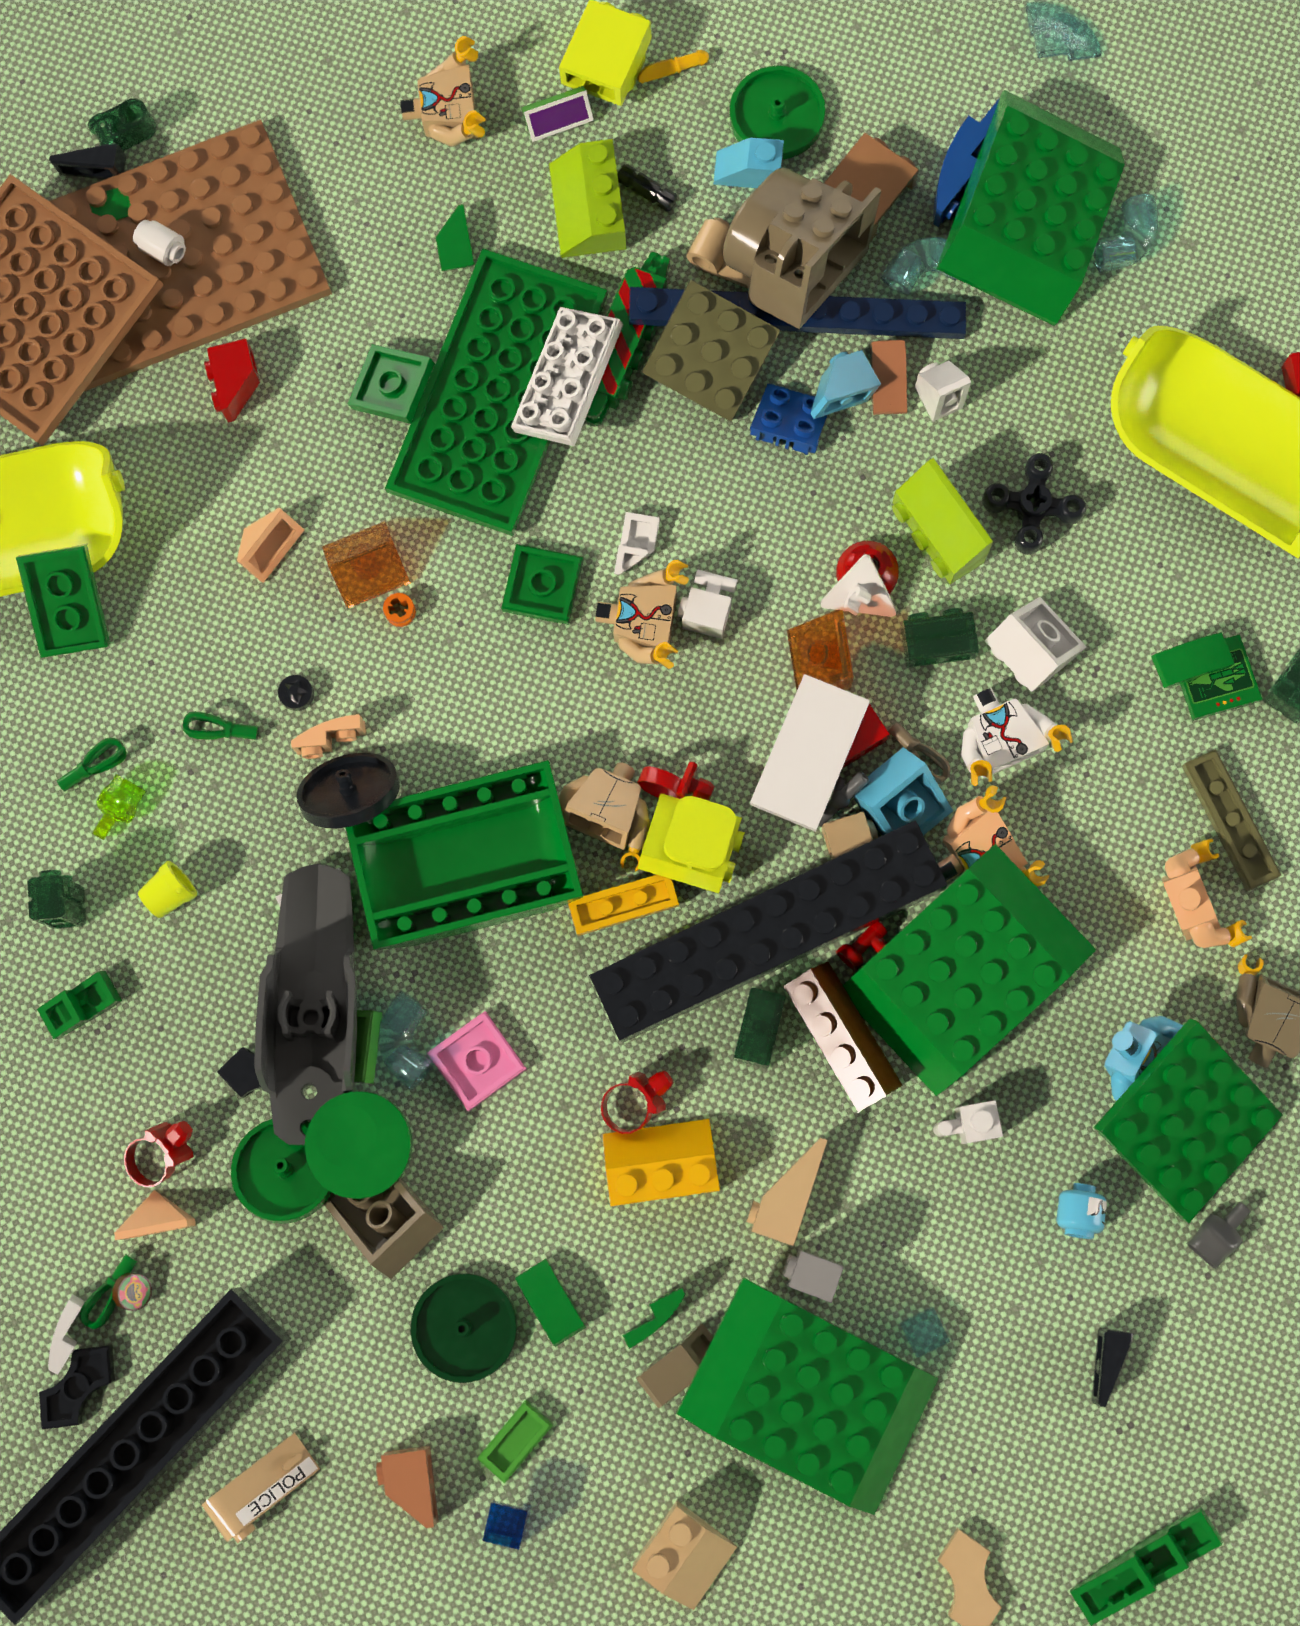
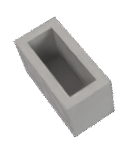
[782,1249,844,1303]

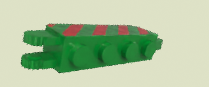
[585,252,670,427]

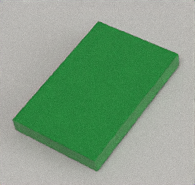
[16,544,111,658]

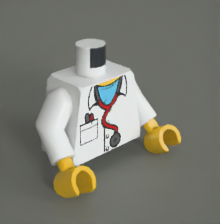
[961,688,1073,786]

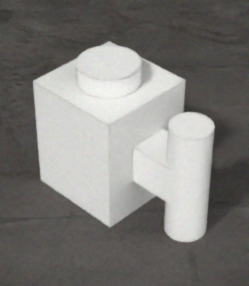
[677,569,738,639]
[933,1100,1003,1144]

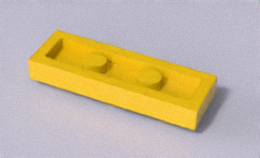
[568,875,679,936]

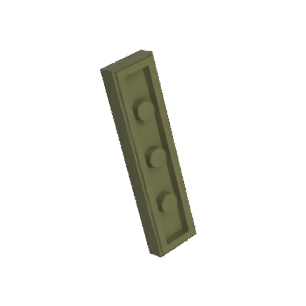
[1182,749,1282,892]

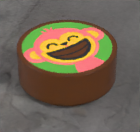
[112,1273,152,1311]

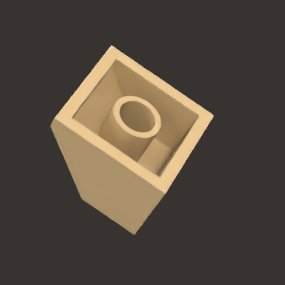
[632,1500,737,1610]

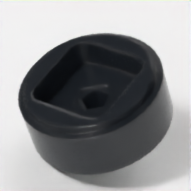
[278,675,314,711]

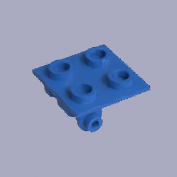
[750,383,828,455]

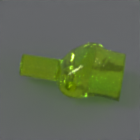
[92,774,146,840]

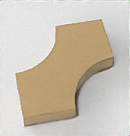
[937,1528,1002,1626]

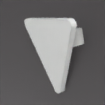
[821,554,896,617]

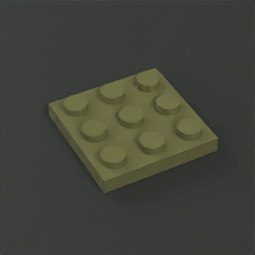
[641,280,781,422]

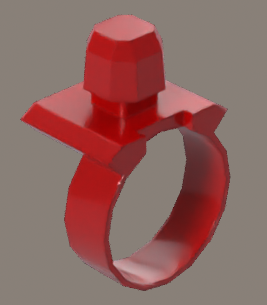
[637,762,715,801]
[601,1071,674,1134]
[124,1121,194,1187]

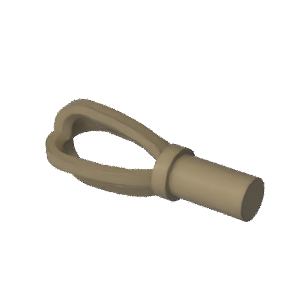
[888,722,950,784]

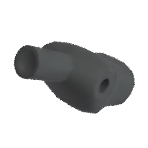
[1186,1202,1251,1270]

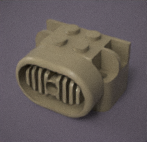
[723,167,881,329]

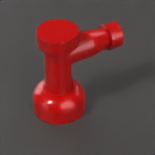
[836,922,888,971]

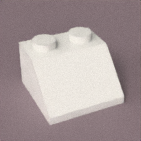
[985,597,1087,692]

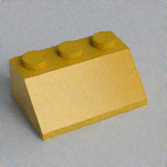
[603,1119,720,1206]

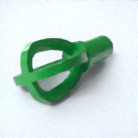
[183,711,259,740]
[57,738,127,792]
[79,1254,138,1329]

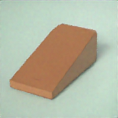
[870,340,907,415]

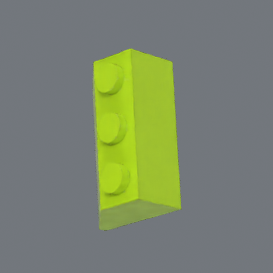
[549,139,627,258]
[892,458,993,585]

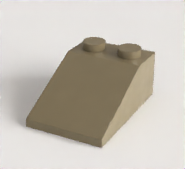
[324,1178,444,1279]

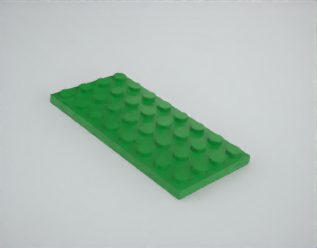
[385,248,608,536]

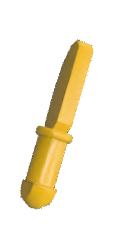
[637,50,709,83]

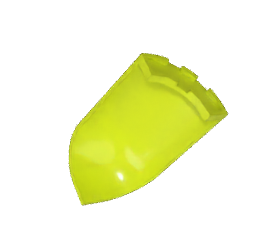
[1111,326,1300,558]
[0,441,125,597]

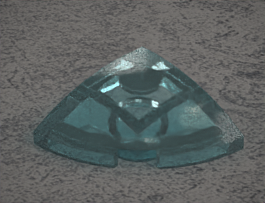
[1025,2,1102,61]

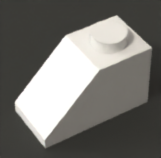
[915,361,971,422]

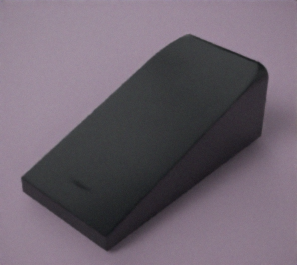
[49,144,126,179]
[1091,1328,1134,1407]

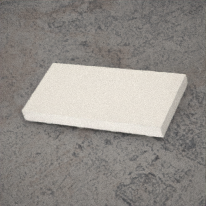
[511,307,623,446]
[750,674,870,832]

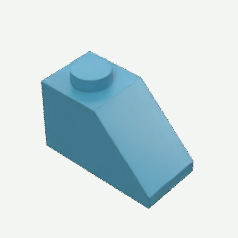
[713,137,784,188]
[810,350,881,419]

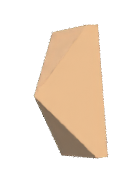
[237,508,305,583]
[114,1190,196,1240]

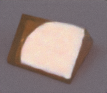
[322,521,411,609]
[787,610,854,691]

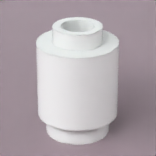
[133,220,186,266]

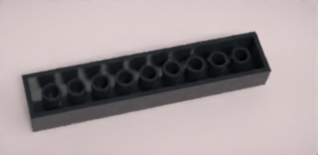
[589,820,948,1043]
[0,1287,292,1625]

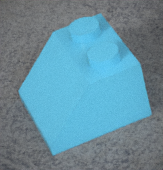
[853,747,953,836]

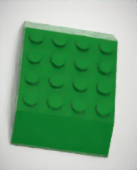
[936,90,1125,326]
[345,760,583,950]
[843,844,1096,1096]
[676,1277,939,1515]

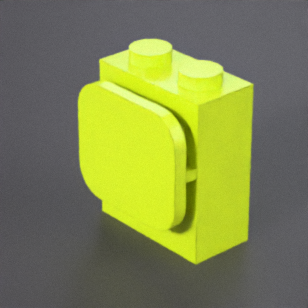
[559,0,652,106]
[638,793,745,893]

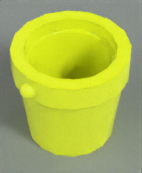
[138,861,197,918]

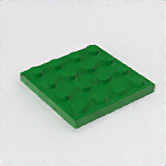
[1093,1018,1283,1224]

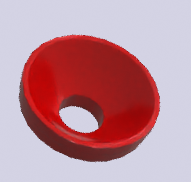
[836,541,899,594]

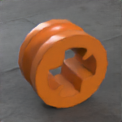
[383,593,416,627]

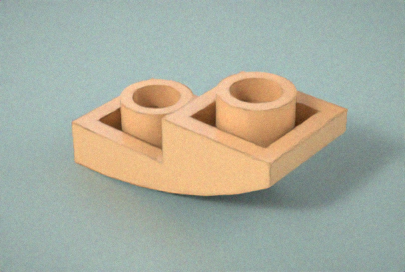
[291,714,366,759]

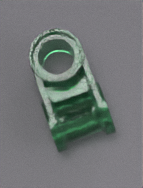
[87,98,157,152]

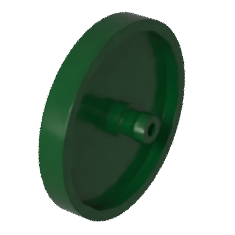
[410,1273,518,1383]

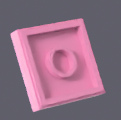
[427,1011,527,1111]

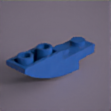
[933,98,1000,227]

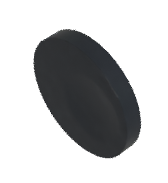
[296,753,400,829]

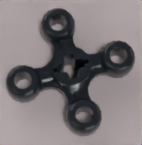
[982,453,1086,555]

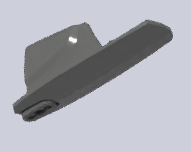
[254,864,357,1145]

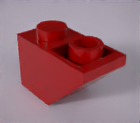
[204,338,260,422]

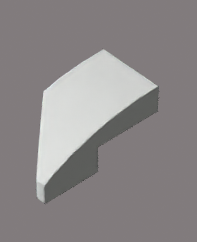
[614,512,660,575]
[48,1294,85,1375]

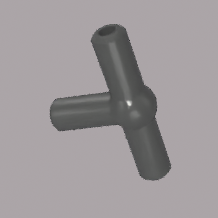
[818,772,869,827]

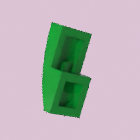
[1151,632,1235,689]
[37,971,122,1039]
[515,1259,586,1347]
[622,1287,686,1349]

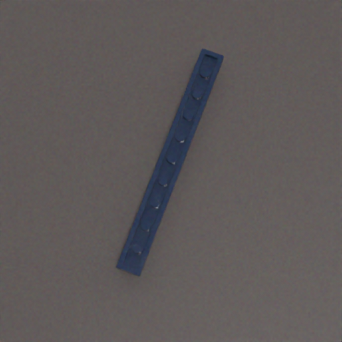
[629,287,966,339]

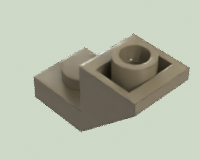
[636,1323,713,1408]

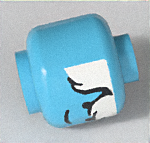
[1056,1183,1107,1239]

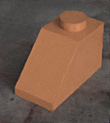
[376,1445,439,1528]

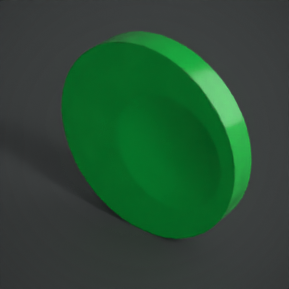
[730,66,825,160]
[305,1091,412,1199]
[231,1119,332,1224]

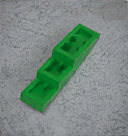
[1070,1507,1223,1626]

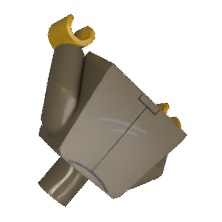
[1236,954,1300,1068]

